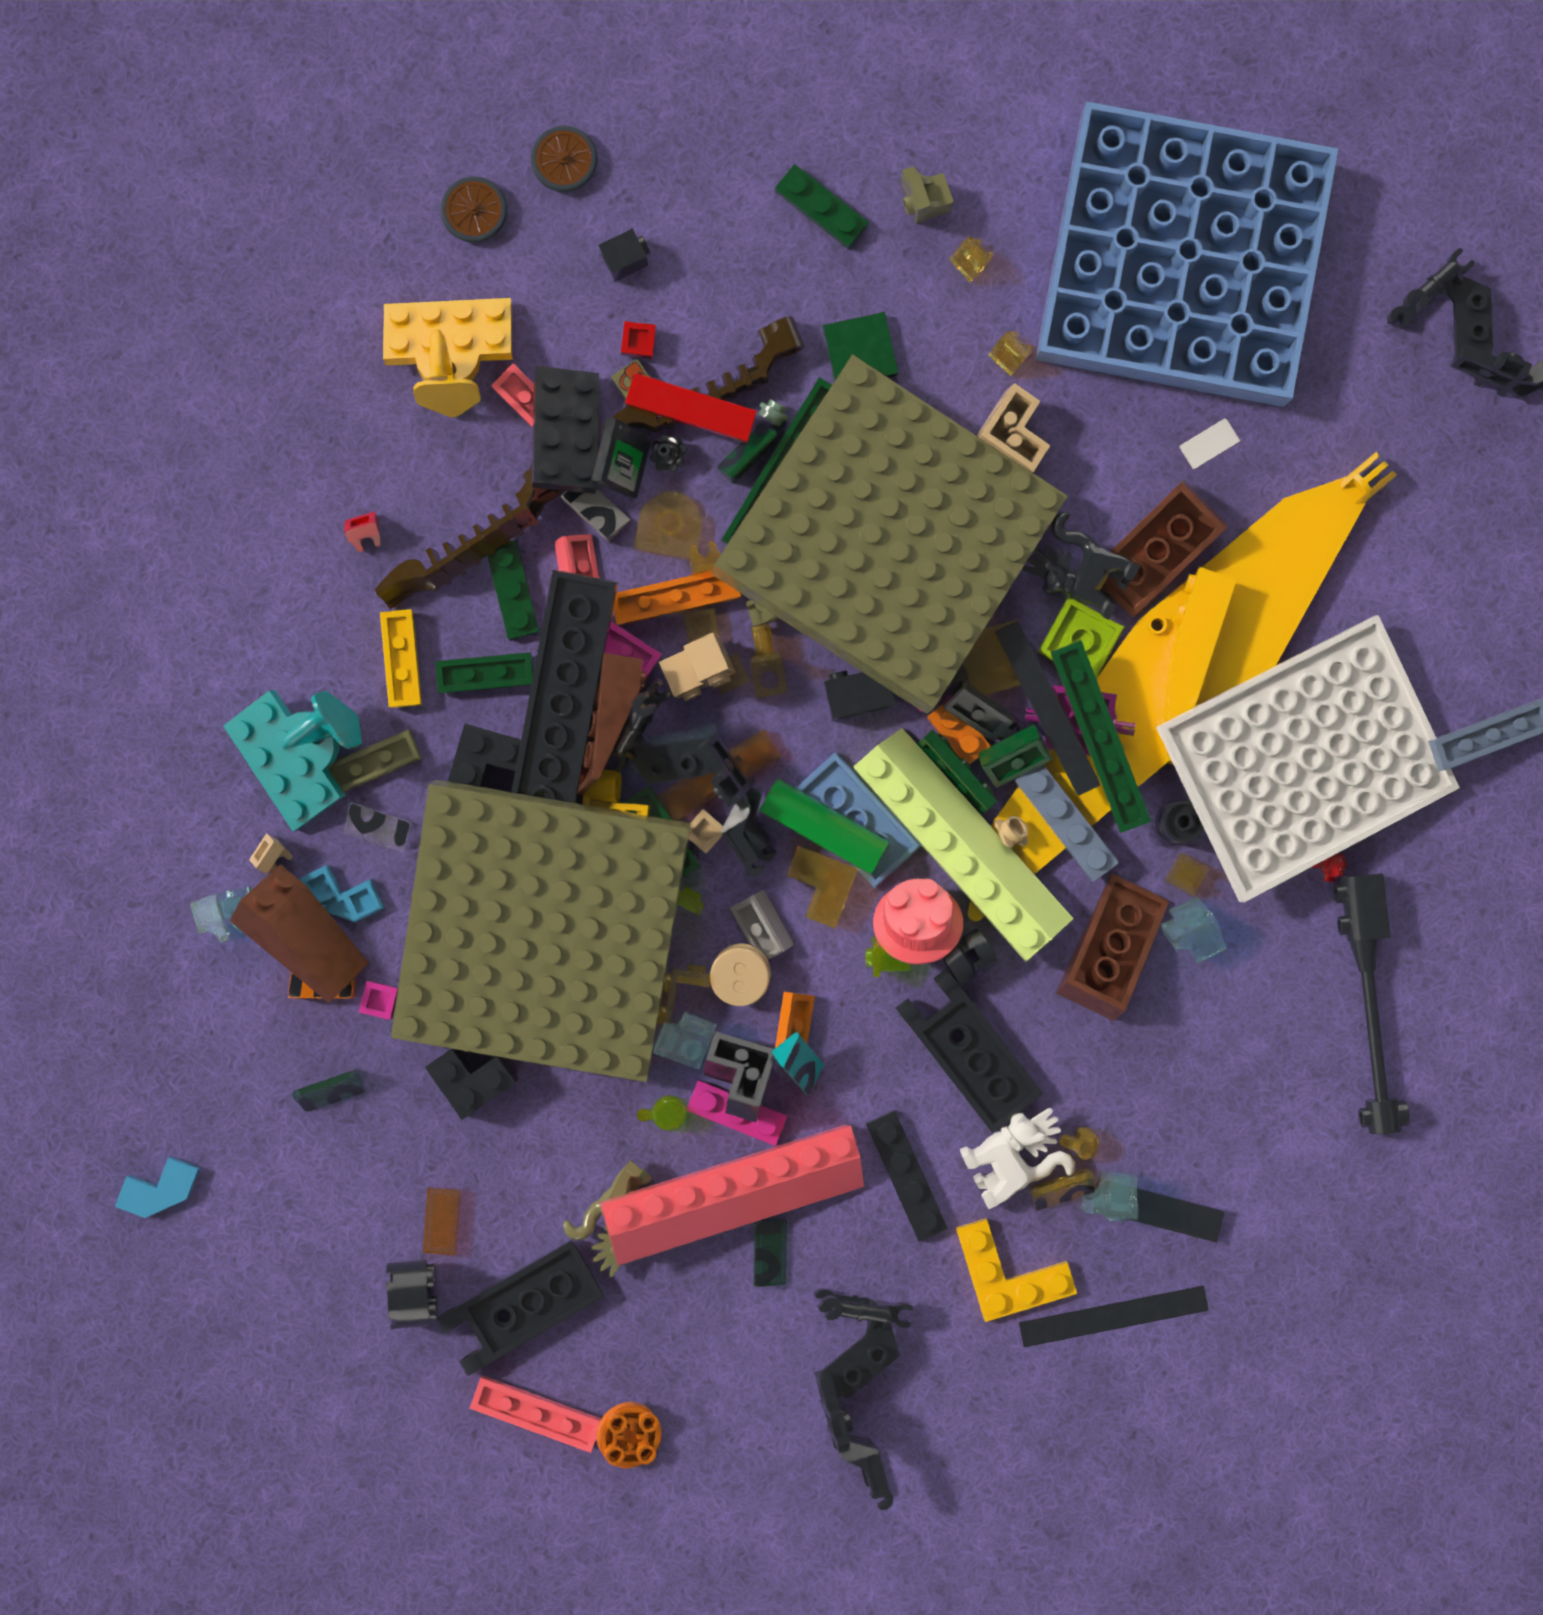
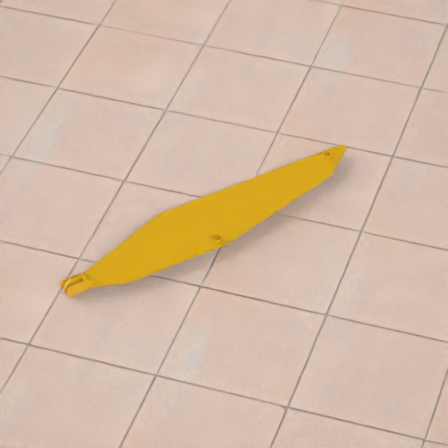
[968,452,1397,921]

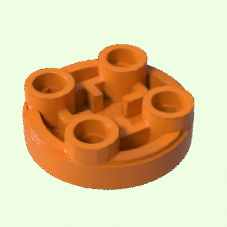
[596,1402,662,1468]

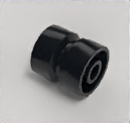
[1155,801,1204,843]
[942,928,999,987]

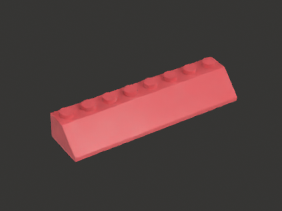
[599,1125,864,1266]

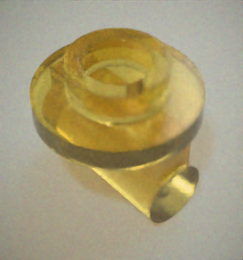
[1060,1127,1099,1160]

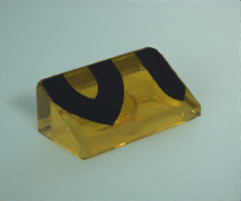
[1028,1168,1096,1211]

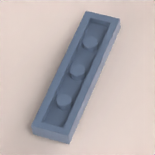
[1428,699,1543,771]
[1014,765,1119,882]

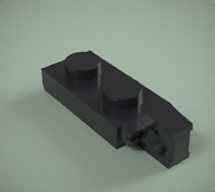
[943,681,1026,742]

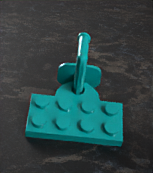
[223,690,362,832]

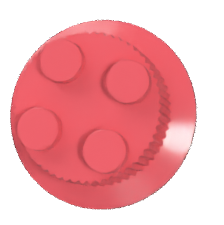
[873,878,963,964]

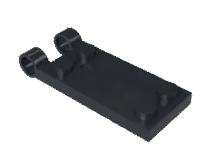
[895,968,1043,1133]
[436,1239,604,1376]

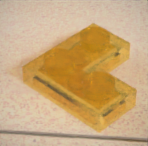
[787,845,859,929]

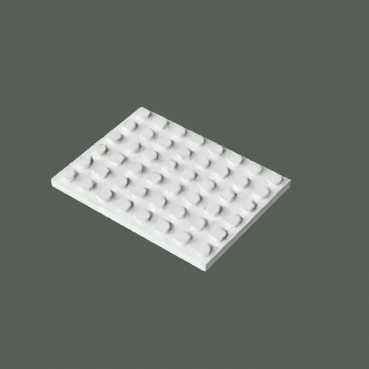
[1156,615,1460,902]

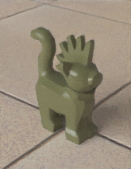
[563,1159,652,1277]

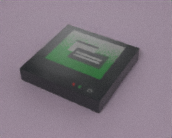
[592,417,652,499]

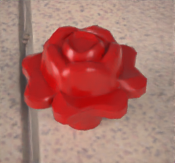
[1312,852,1347,883]

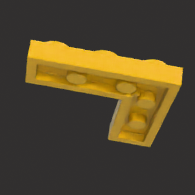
[956,1218,1077,1322]

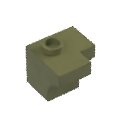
[900,166,954,224]

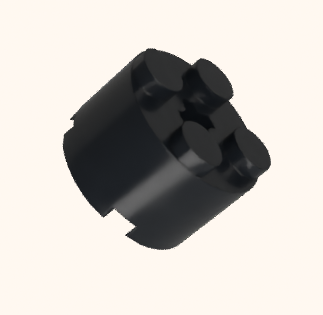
[387,1260,438,1330]

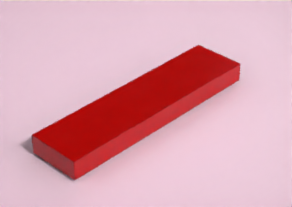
[625,372,757,443]

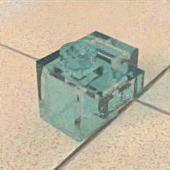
[190,886,252,944]
[1161,896,1227,963]
[653,1012,717,1070]
[1081,1171,1138,1221]

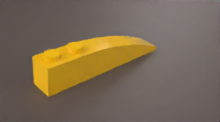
[1164,567,1237,765]

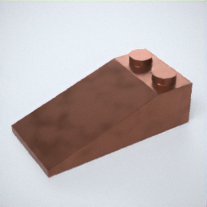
[1102,480,1229,617]
[577,653,646,795]
[230,864,369,1003]
[1056,873,1169,1021]

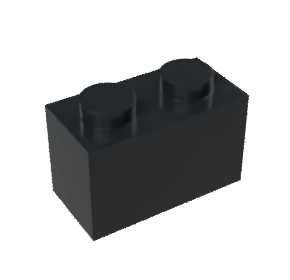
[824,671,895,721]

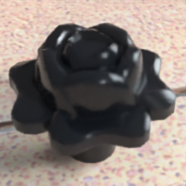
[650,435,687,473]

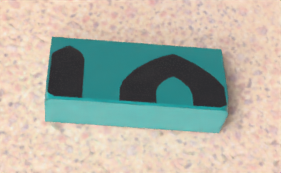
[772,1032,824,1096]

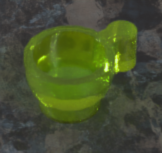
[637,1095,687,1131]

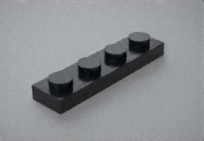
[866,1110,948,1242]

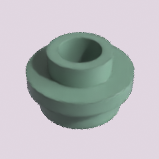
[759,399,789,427]

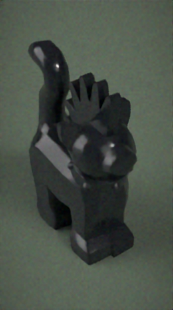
[1022,512,1140,620]

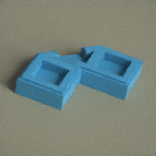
[299,865,385,922]
[115,1156,201,1218]

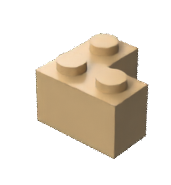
[977,383,1050,472]
[659,633,736,701]

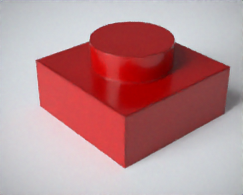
[621,321,656,359]

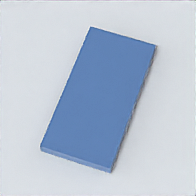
[796,752,922,889]

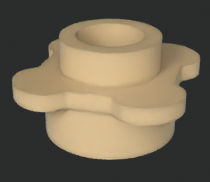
[995,816,1028,847]

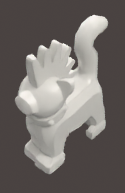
[960,1108,1075,1209]

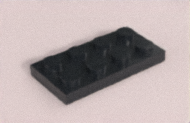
[531,366,599,494]

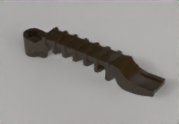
[602,316,805,433]
[375,463,565,609]

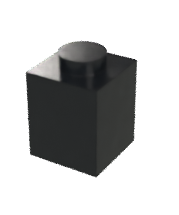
[598,228,650,282]

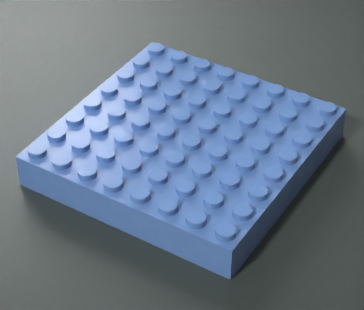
[1035,101,1338,407]

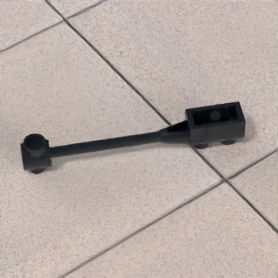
[1333,873,1410,1134]

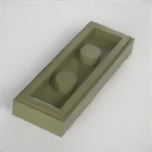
[328,729,423,793]

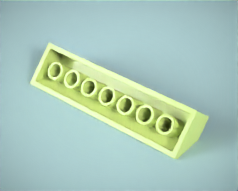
[853,728,1074,961]

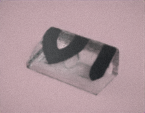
[343,802,415,853]

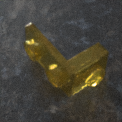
[658,964,711,1033]

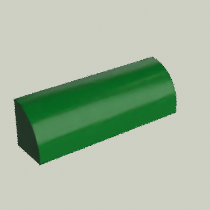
[759,778,889,874]

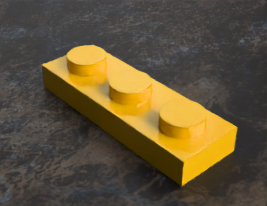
[380,609,422,708]

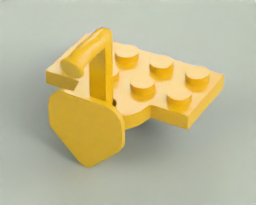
[383,298,513,417]

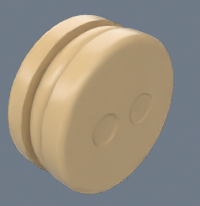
[710,943,771,1006]

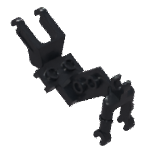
[1387,248,1543,399]
[607,680,776,876]
[814,1288,913,1510]

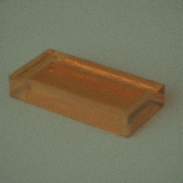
[423,1187,461,1255]

